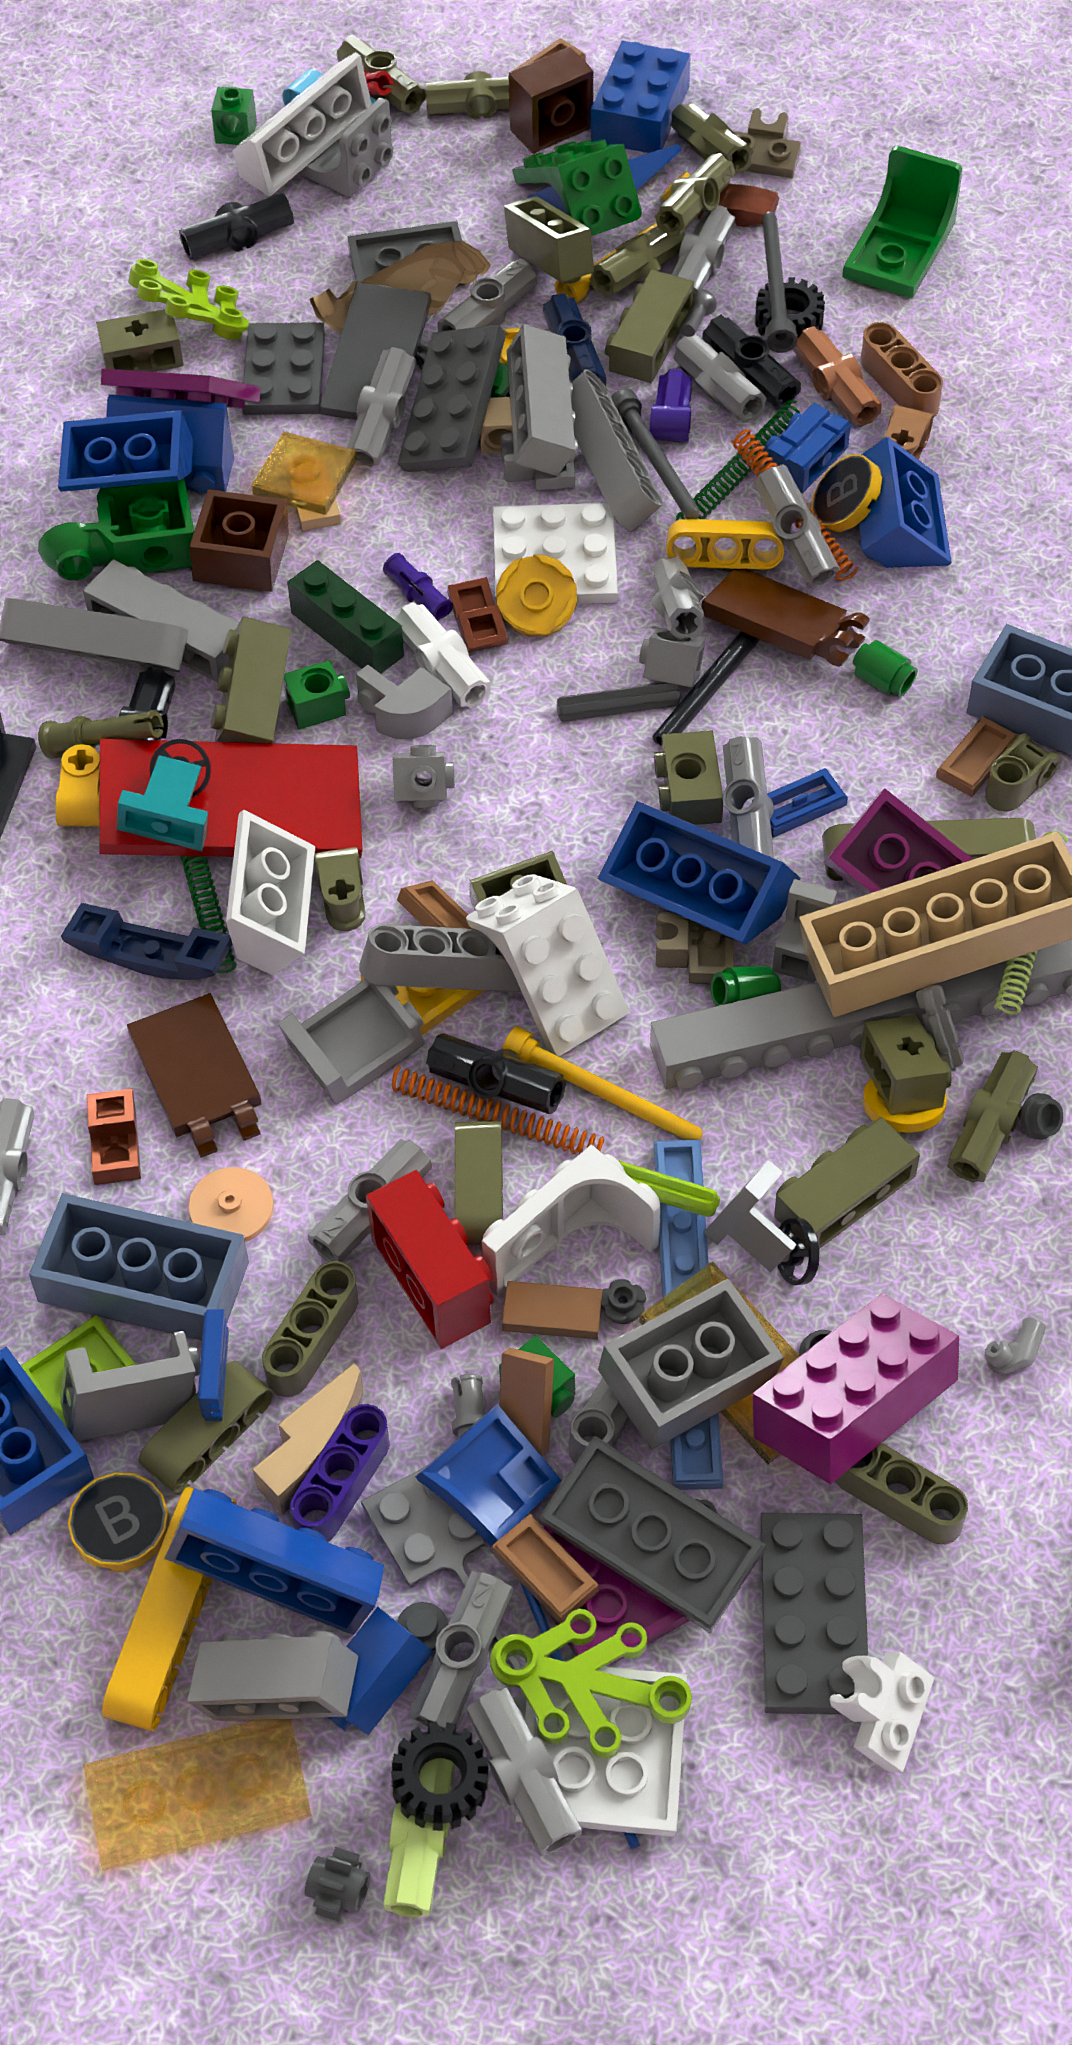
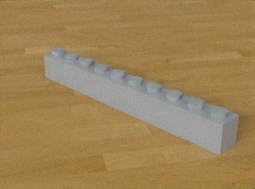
[650,939,1072,1090]

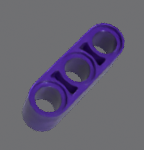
[291,1404,390,1542]

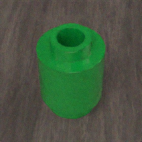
[853,640,918,697]
[711,965,781,1006]

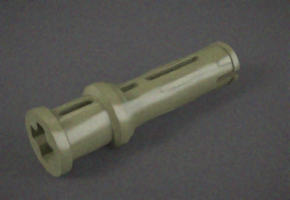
[38,710,163,759]

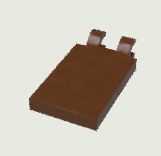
[701,569,870,666]
[127,993,262,1158]

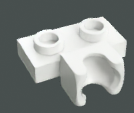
[830,1652,935,1773]

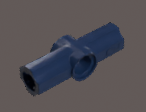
[543,293,607,386]

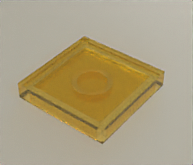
[252,431,357,515]

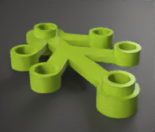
[128,259,249,340]
[490,1609,692,1758]

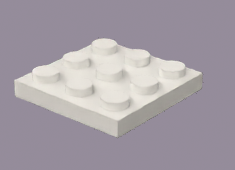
[493,503,618,605]
[515,1666,687,1837]

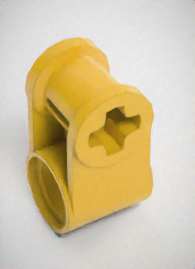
[55,744,100,827]

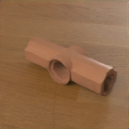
[793,326,882,427]

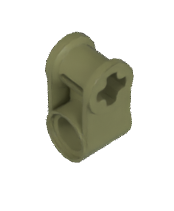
[985,733,1062,812]
[314,847,365,931]

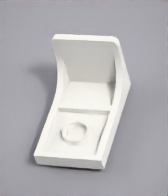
[466,874,630,1056]
[482,1144,660,1296]

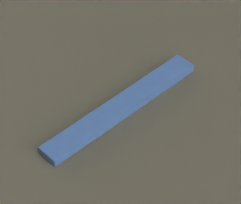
[654,1140,723,1490]

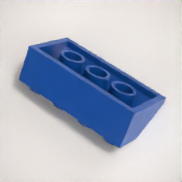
[597,801,801,945]
[164,1488,384,1635]

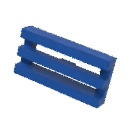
[752,768,848,838]
[198,1309,229,1421]

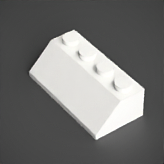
[232,52,372,197]

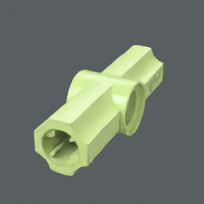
[383,1758,455,1918]

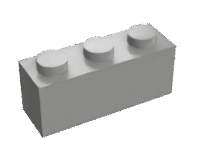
[187,1631,358,1721]

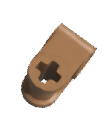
[884,405,934,460]

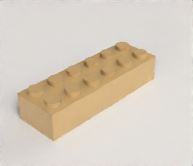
[799,832,1072,1017]

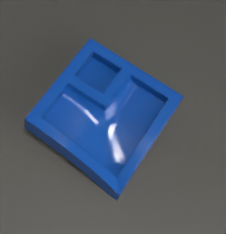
[415,1404,562,1547]

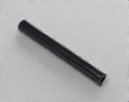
[652,631,760,746]

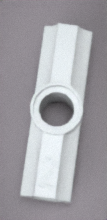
[394,602,491,708]

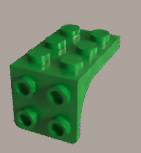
[512,139,642,236]
[842,145,962,299]

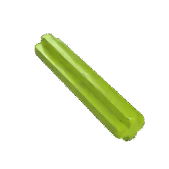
[618,1160,720,1217]

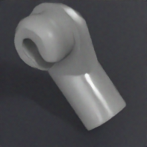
[984,1318,1046,1375]

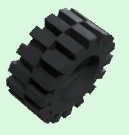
[755,277,825,338]
[391,1722,489,1831]

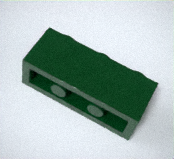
[287,560,404,674]

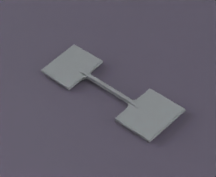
[361,1466,527,1720]

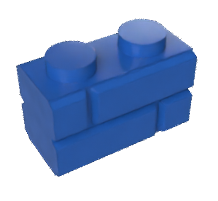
[763,403,851,493]

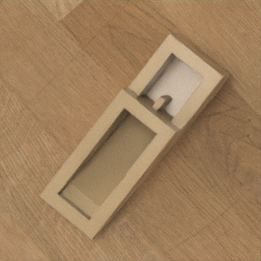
[253,1363,363,1515]

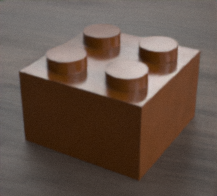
[508,47,594,154]
[189,489,289,592]

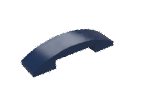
[61,903,233,980]

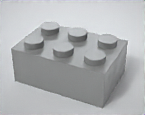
[598,1278,784,1450]

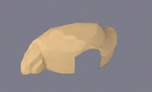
[309,241,491,333]

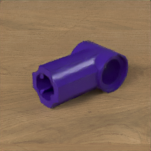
[649,369,692,443]

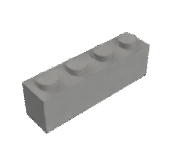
[507,324,578,476]
[83,559,239,683]

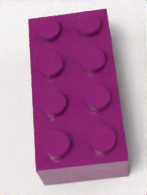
[752,1293,959,1485]

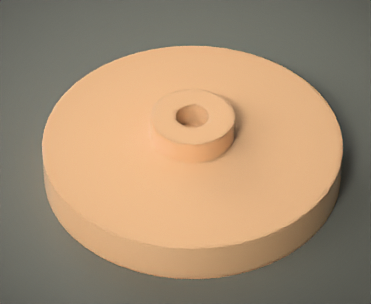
[188,1167,274,1242]

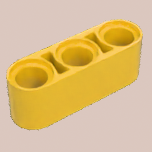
[666,519,784,570]

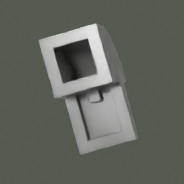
[356,665,453,739]
[772,879,837,983]

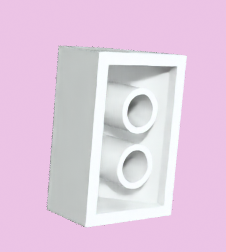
[226,810,315,975]

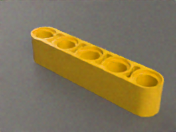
[102,1486,237,1732]

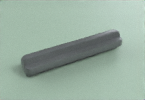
[556,682,680,722]

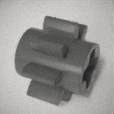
[305,1847,370,1922]

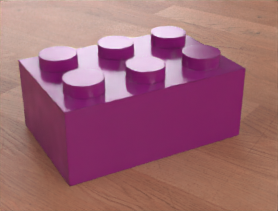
[823,788,973,895]

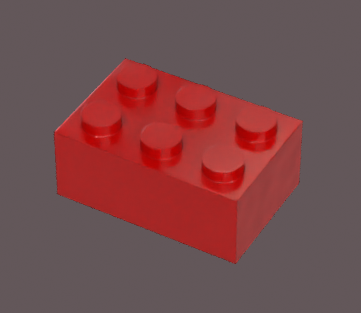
[366,1169,494,1349]

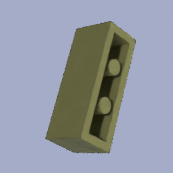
[504,196,594,284]
[605,269,694,383]
[211,616,291,743]
[774,1117,920,1249]

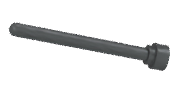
[762,212,797,353]
[611,389,700,519]

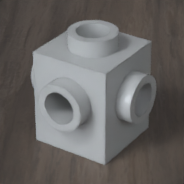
[392,745,455,808]

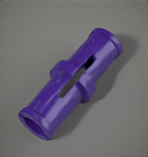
[383,553,453,621]

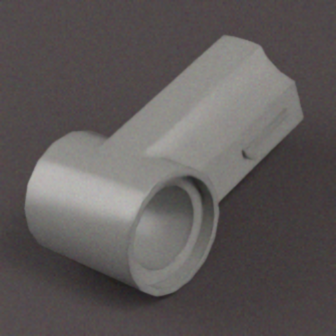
[569,1378,630,1464]

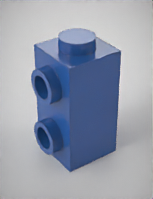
[327,1607,434,1735]

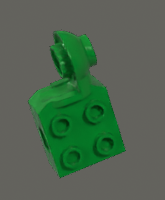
[38,478,194,581]

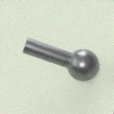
[680,289,717,337]

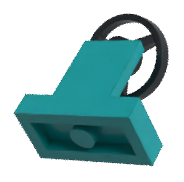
[117,739,211,851]

